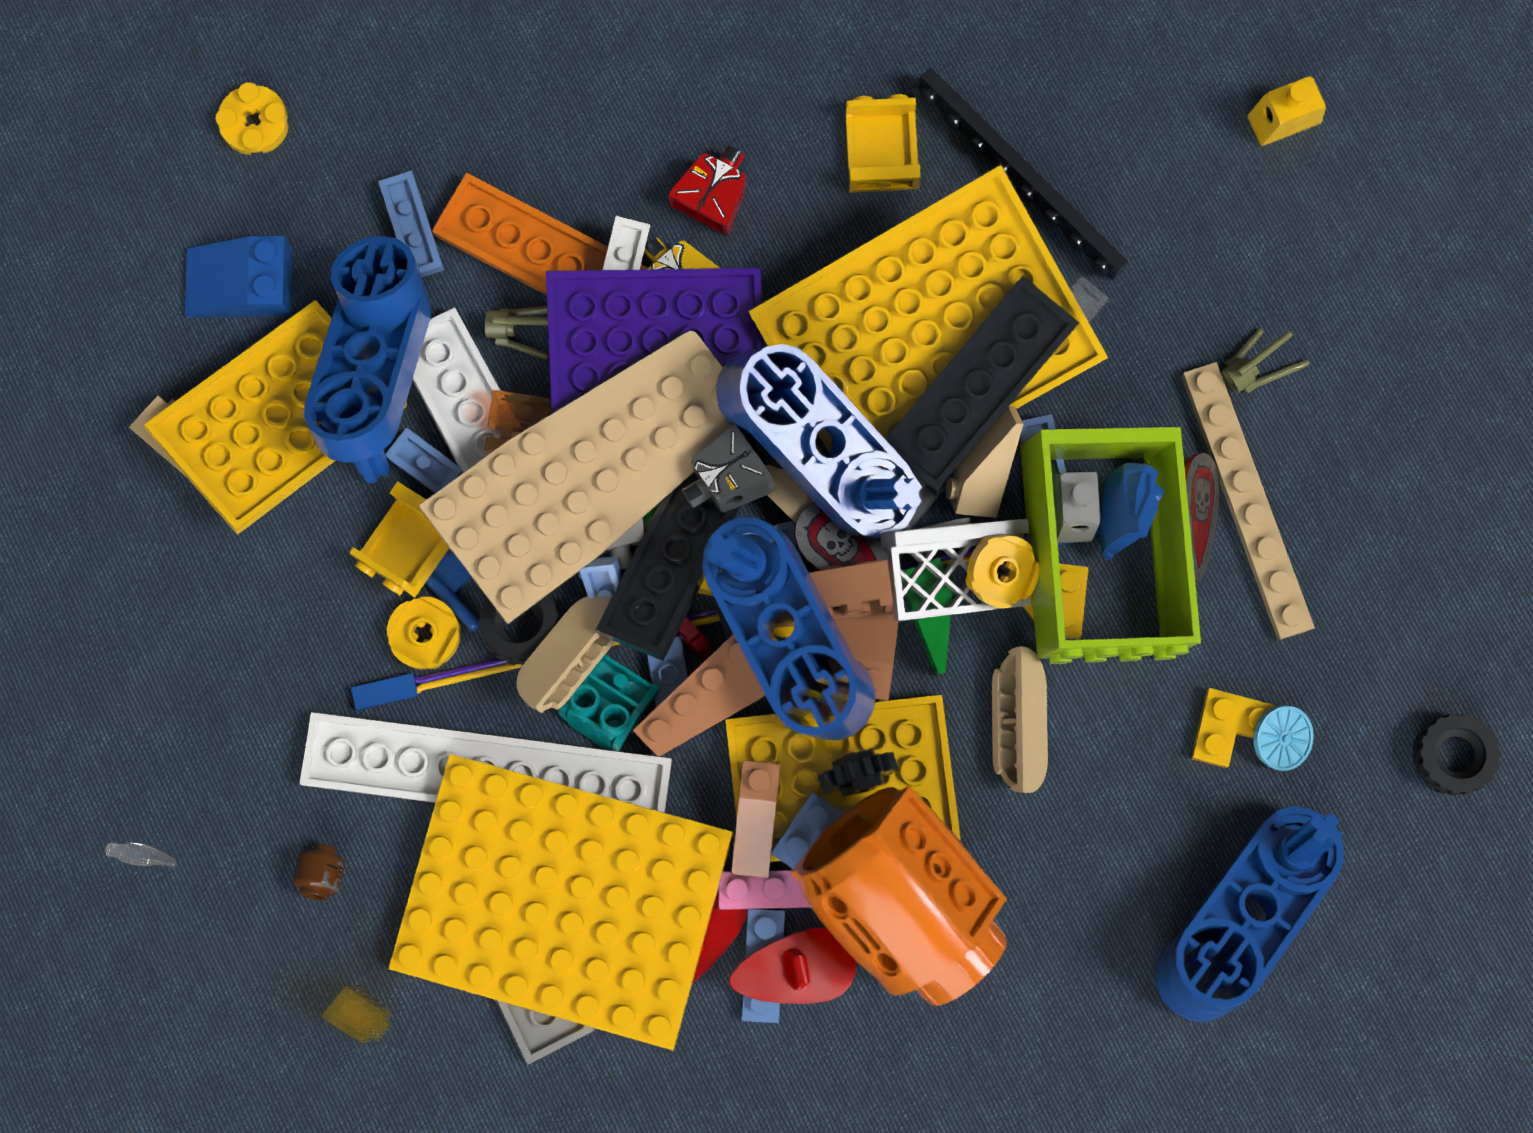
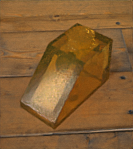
[322,985,393,1044]

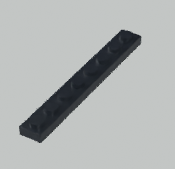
[918,67,1128,281]

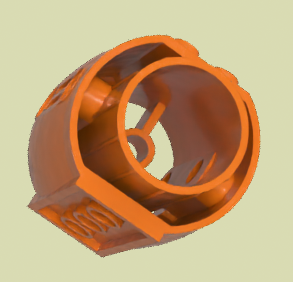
[790,786,1007,1006]

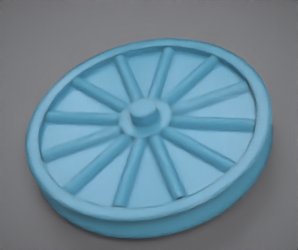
[1253,705,1314,771]

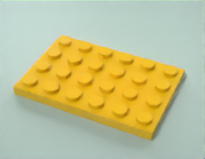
[144,300,407,535]
[725,695,961,862]

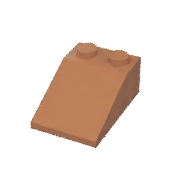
[818,609,898,702]

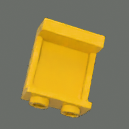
[845,94,921,192]
[349,481,449,598]

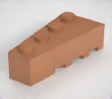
[757,560,894,628]
[633,634,766,757]

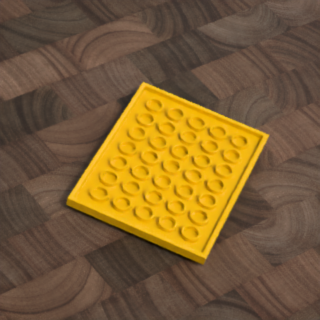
[748,165,1108,469]
[389,754,733,1050]

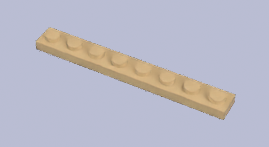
[1181,362,1315,641]

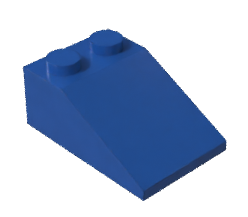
[185,236,293,318]

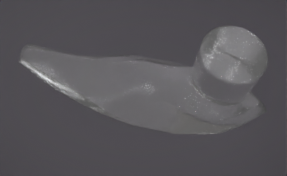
[105,843,177,868]

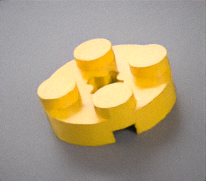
[216,83,289,155]
[966,534,1040,608]
[387,597,461,670]

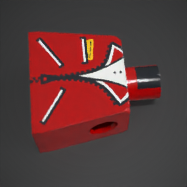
[668,146,747,237]

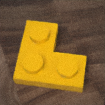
[1191,688,1277,768]

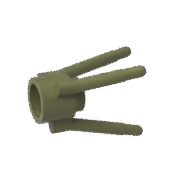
[485,306,549,360]
[1221,328,1310,394]

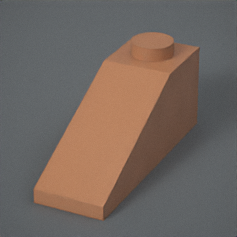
[731,761,780,878]

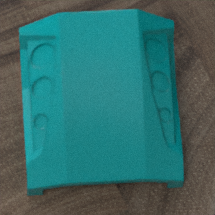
[558,652,661,752]

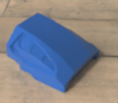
[1100,463,1164,560]

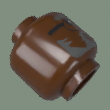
[293,844,345,901]

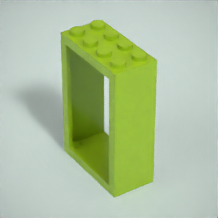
[1020,427,1201,664]

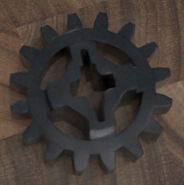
[818,748,899,798]

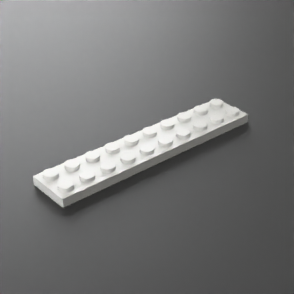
[299,712,672,813]

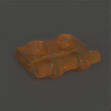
[484,390,551,452]

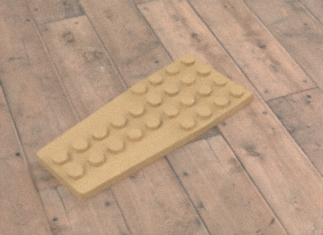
[419,331,731,625]

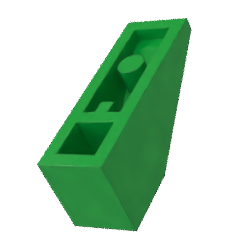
[901,558,955,676]

